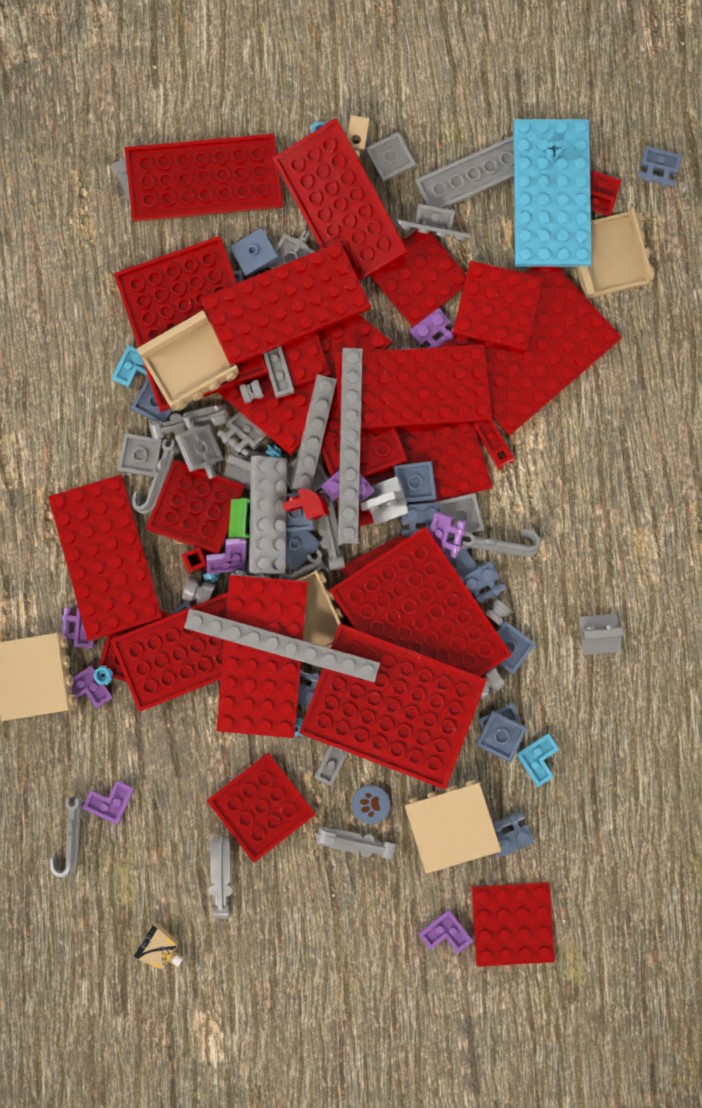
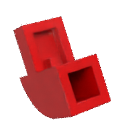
[283,489,330,521]
[180,547,212,575]

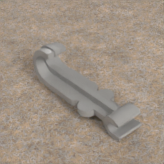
[149,404,229,440]
[132,439,181,515]
[317,491,345,571]
[461,529,540,557]
[50,796,84,878]
[316,827,396,860]
[209,836,233,919]

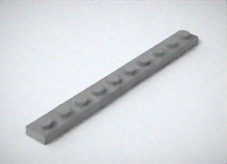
[338,348,362,544]
[184,608,380,682]

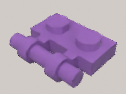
[409,308,454,348]
[430,511,466,558]
[60,608,95,648]

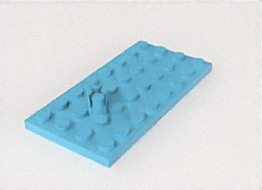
[513,119,592,267]

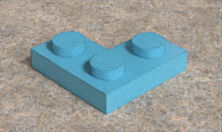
[111,345,148,388]
[516,733,559,787]

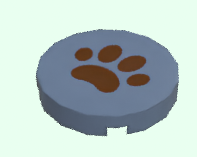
[352,785,390,824]

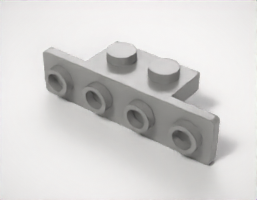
[395,203,471,241]

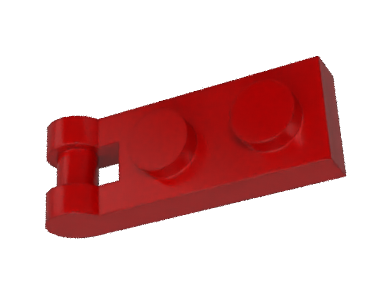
[472,420,515,471]

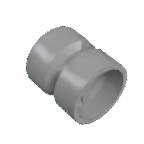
[182,576,216,605]
[480,668,505,701]

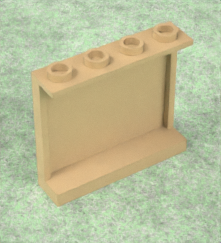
[576,207,655,299]
[137,311,239,411]
[296,570,347,648]
[0,633,76,721]
[405,779,502,874]

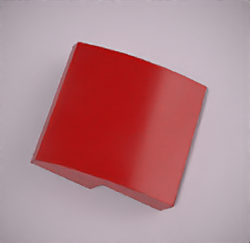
[590,170,622,216]

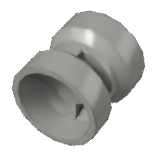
[239,379,264,404]
[485,600,512,626]

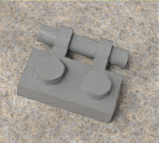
[217,412,267,458]

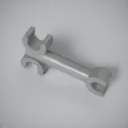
[278,548,330,580]

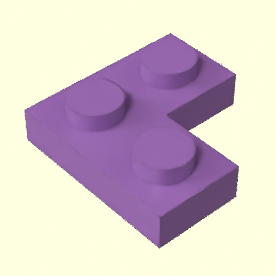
[320,471,375,503]
[206,538,246,574]
[71,665,113,709]
[82,780,135,825]
[418,909,473,953]

